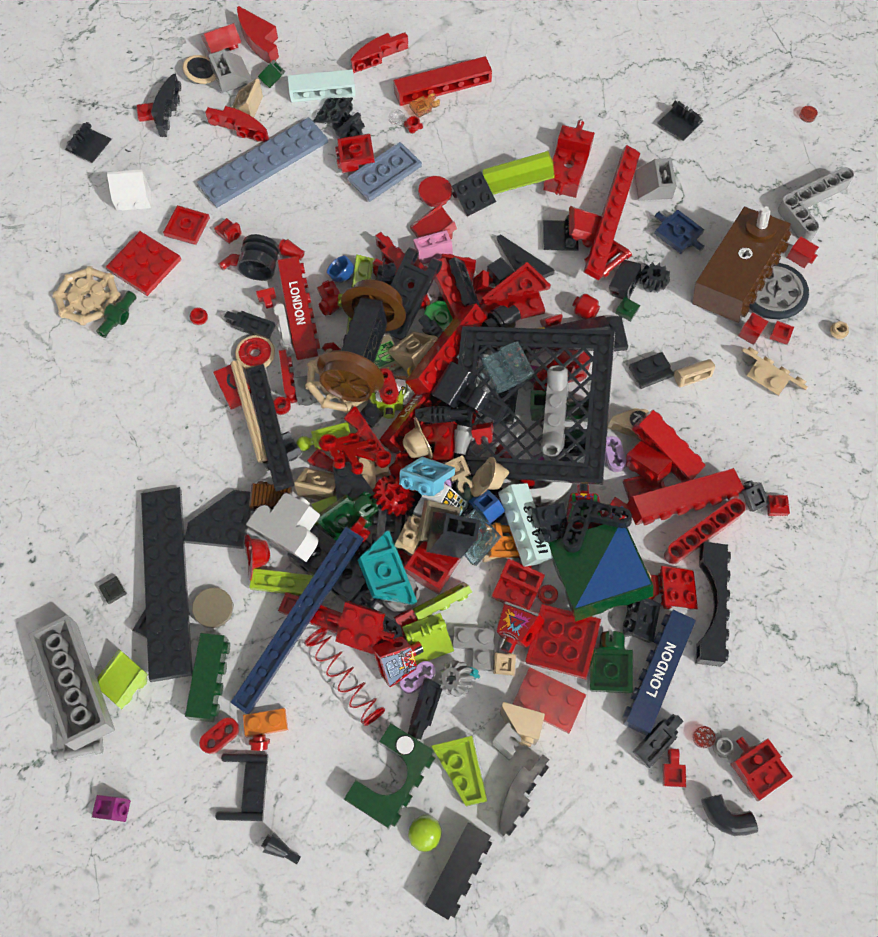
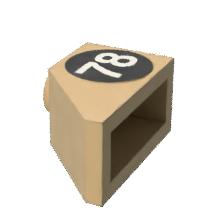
[608,408,649,440]

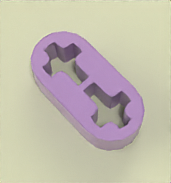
[605,436,626,472]
[400,661,435,694]

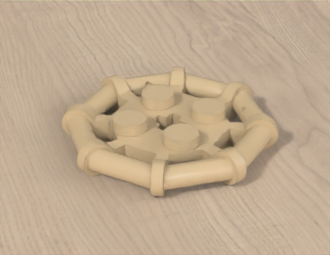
[52,266,121,325]
[305,349,368,414]

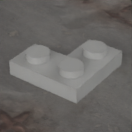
[453,626,495,671]

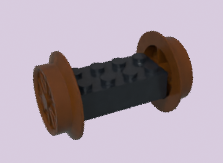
[317,279,406,402]

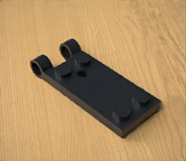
[385,247,442,340]

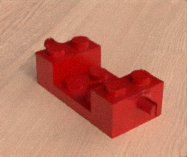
[543,120,595,198]

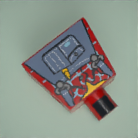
[372,637,424,687]

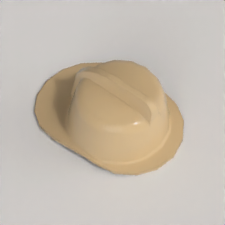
[403,417,432,458]
[470,457,509,497]

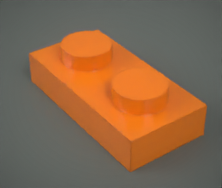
[243,708,288,738]

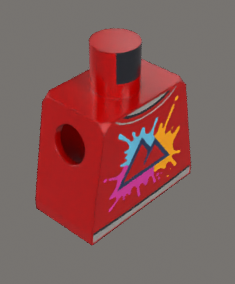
[497,601,545,654]

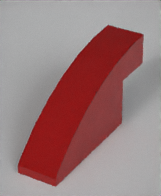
[237,6,279,63]

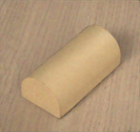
[674,359,715,387]

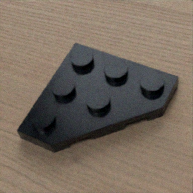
[184,490,251,549]

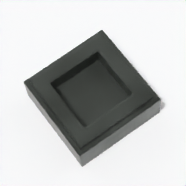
[98,576,127,604]

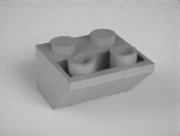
[208,50,252,93]
[634,158,677,201]

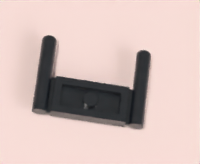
[215,753,269,821]

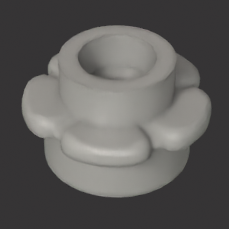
[713,736,734,758]

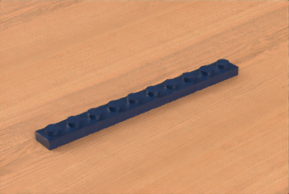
[230,527,364,714]

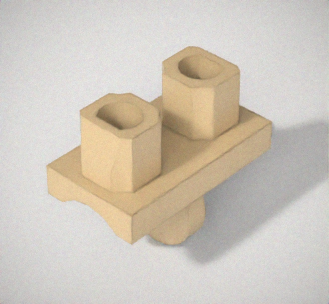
[395,515,421,554]

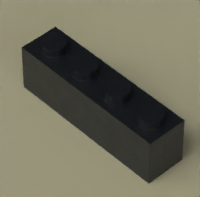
[425,822,492,920]

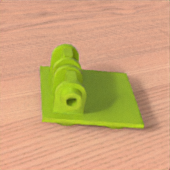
[402,612,454,665]

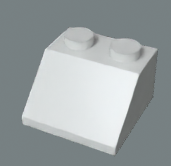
[107,169,151,211]

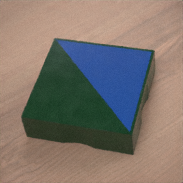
[548,518,653,622]

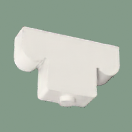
[246,493,320,562]

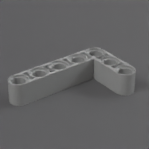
[778,167,854,241]

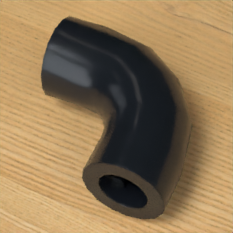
[701,794,758,836]

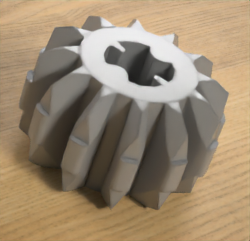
[438,660,474,697]

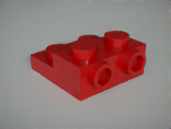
[335,134,375,173]

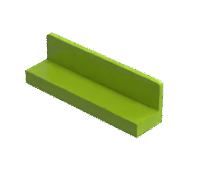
[483,151,554,195]

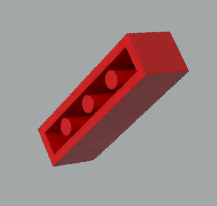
[631,410,706,482]

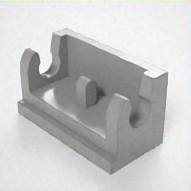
[492,723,521,760]

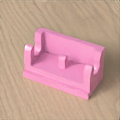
[413,230,453,264]

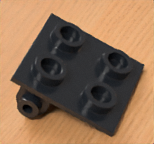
[313,97,353,129]
[657,100,703,141]
[65,122,112,163]
[452,171,497,217]
[543,215,579,251]
[377,258,397,285]

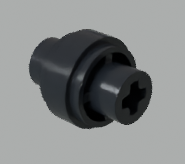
[482,305,521,328]

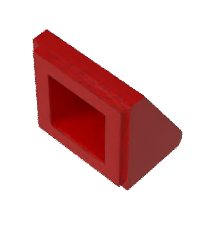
[540,314,563,327]

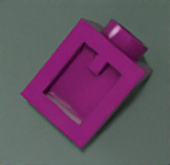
[91,795,131,822]

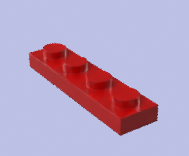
[428,257,466,319]

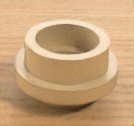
[830,321,849,339]

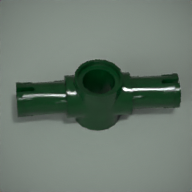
[96,291,137,338]

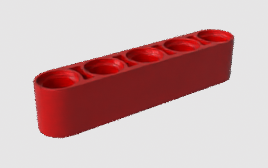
[664,498,746,564]

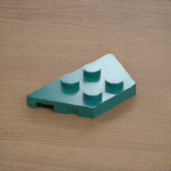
[358,531,417,605]

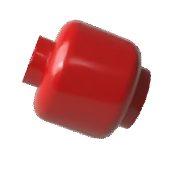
[572,294,601,319]

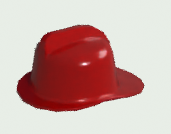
[245,534,270,581]

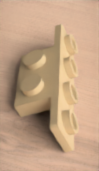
[742,347,808,396]

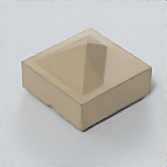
[493,653,516,676]

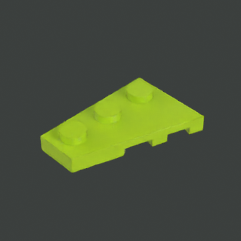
[431,736,487,806]

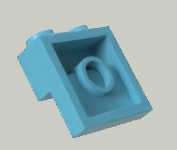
[399,457,455,496]

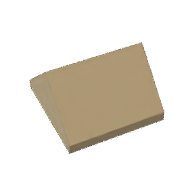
[232,78,263,117]
[295,468,337,500]

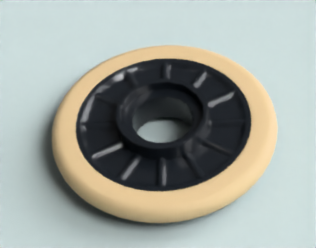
[183,55,216,84]

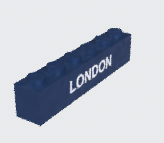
[622,609,696,736]

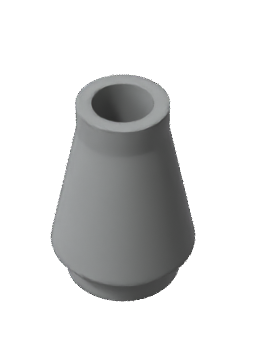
[454,425,472,455]

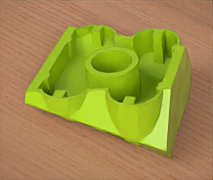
[97,649,148,709]

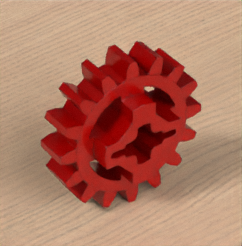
[373,475,415,516]

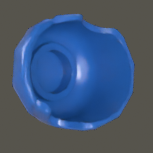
[327,255,354,283]

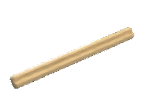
[231,360,267,463]

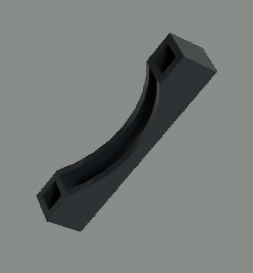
[696,542,731,667]

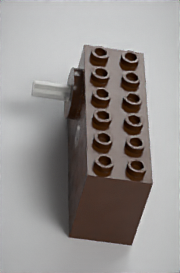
[693,206,792,323]

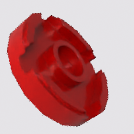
[418,176,452,207]

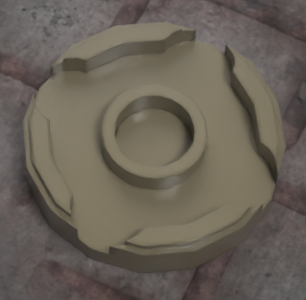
[192,588,234,628]

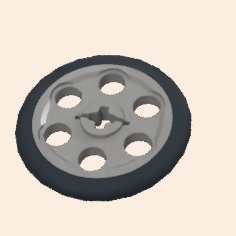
[749,263,809,320]

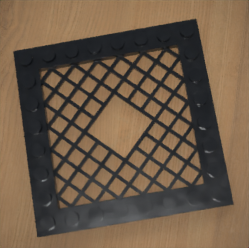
[447,326,615,485]

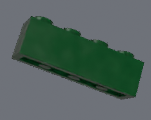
[185,633,231,722]

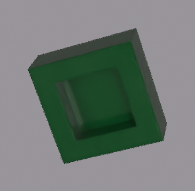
[615,297,641,322]

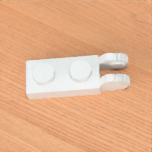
[274,303,295,355]

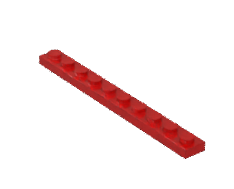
[583,145,641,281]

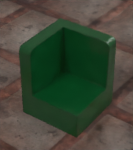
[258,59,286,88]

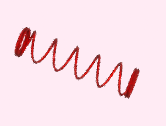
[304,628,385,726]

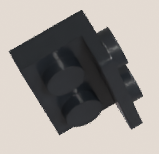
[622,598,661,643]

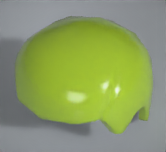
[408,815,442,852]

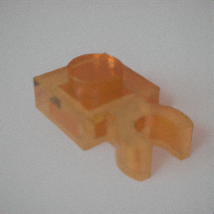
[409,93,440,118]

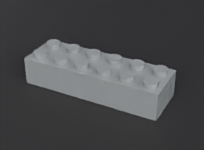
[29,615,115,750]

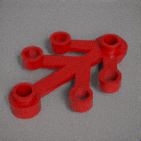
[319,433,391,474]

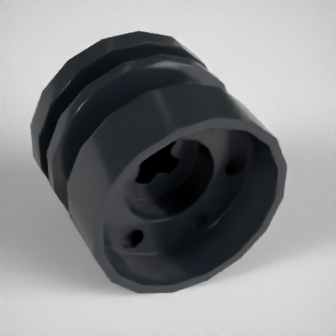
[237,234,280,281]

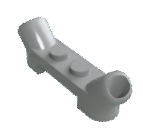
[541,365,569,457]

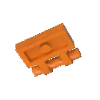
[485,523,520,558]

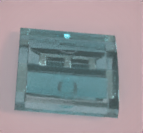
[482,341,534,393]

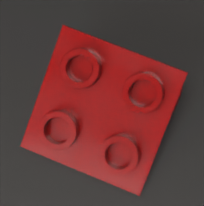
[658,566,698,610]

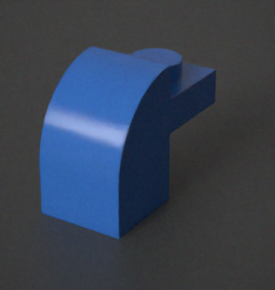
[469,490,505,524]

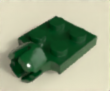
[317,491,379,541]
[590,631,633,693]

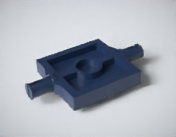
[654,210,705,254]

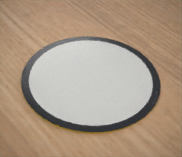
[395,735,415,755]

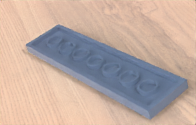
[197,117,328,208]

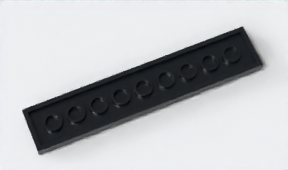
[141,487,193,682]

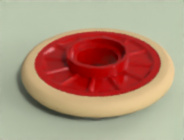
[235,335,275,369]

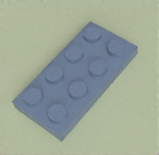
[348,142,422,202]

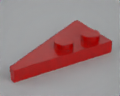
[481,262,551,304]

